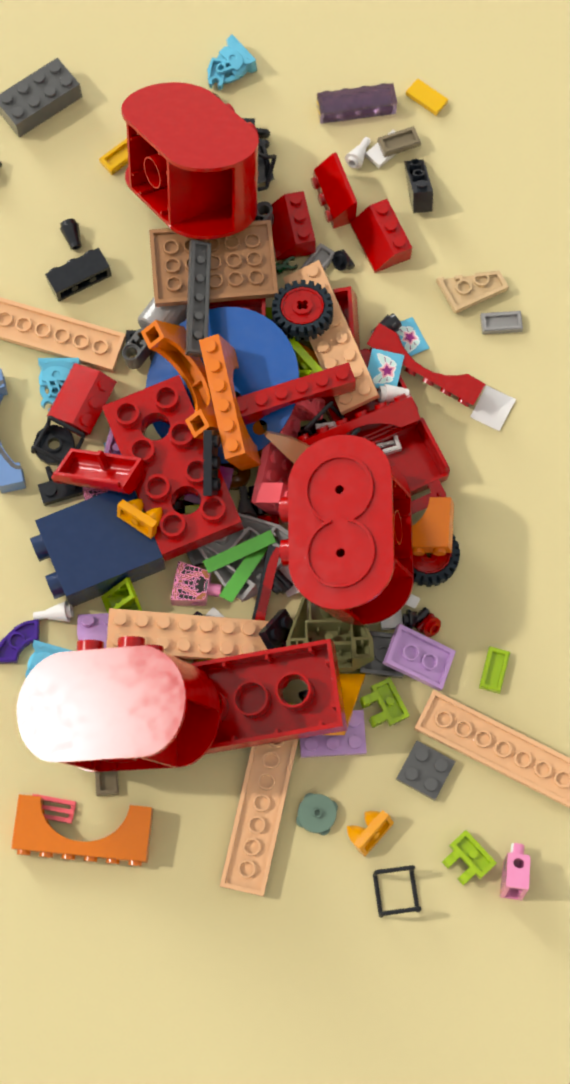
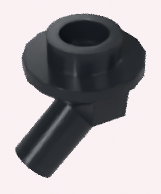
[402,607,430,629]

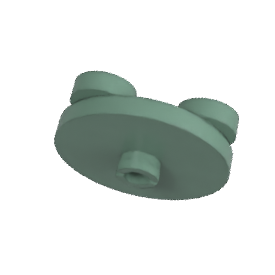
[296,793,338,835]

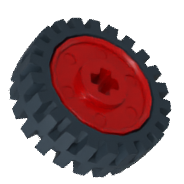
[272,280,333,341]
[413,534,460,587]

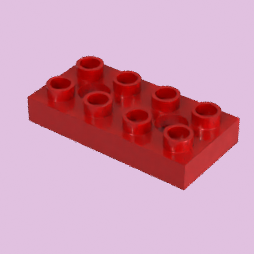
[102,375,244,561]
[189,639,347,754]

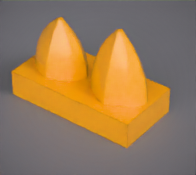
[117,499,162,539]
[347,810,394,856]

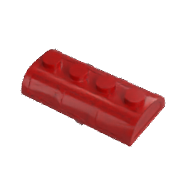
[51,448,144,494]

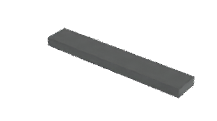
[185,240,211,358]

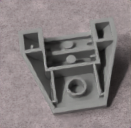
[197,513,288,602]

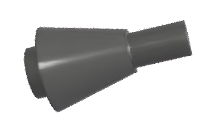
[237,486,257,518]

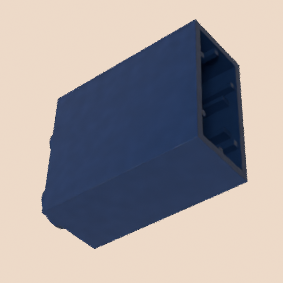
[30,491,166,607]

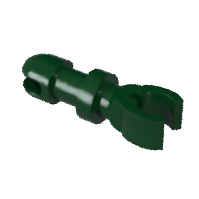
[275,256,298,274]

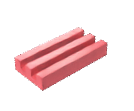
[32,794,77,824]

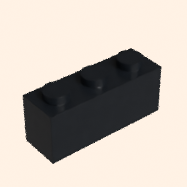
[45,248,112,302]

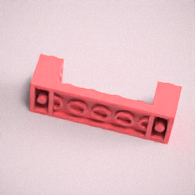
[251,397,326,517]

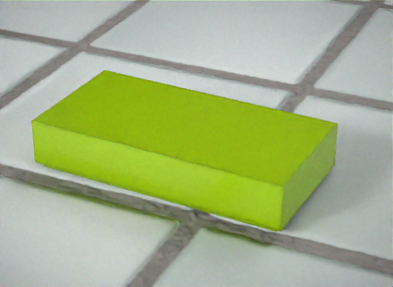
[479,646,510,694]

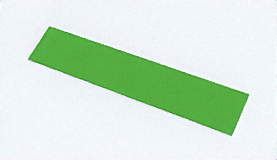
[203,530,276,574]
[219,546,268,602]

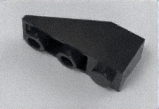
[404,159,433,213]

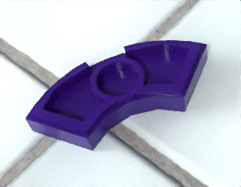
[0,619,40,664]

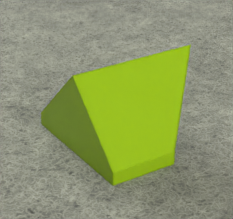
[101,577,142,613]

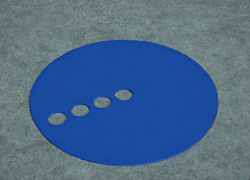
[146,307,299,464]

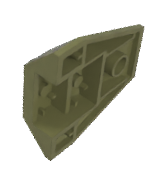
[286,596,374,673]

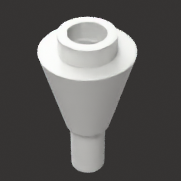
[345,137,371,169]
[33,601,74,622]

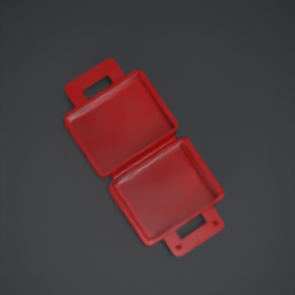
[321,349,450,514]

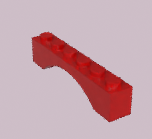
[367,323,486,407]
[236,362,356,425]
[296,393,421,446]

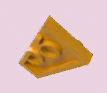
[323,674,366,735]

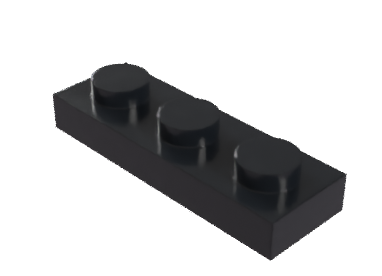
[203,430,221,496]

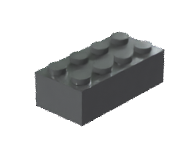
[0,57,82,138]

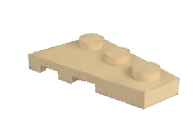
[436,271,509,314]

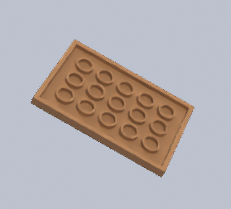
[149,220,278,307]

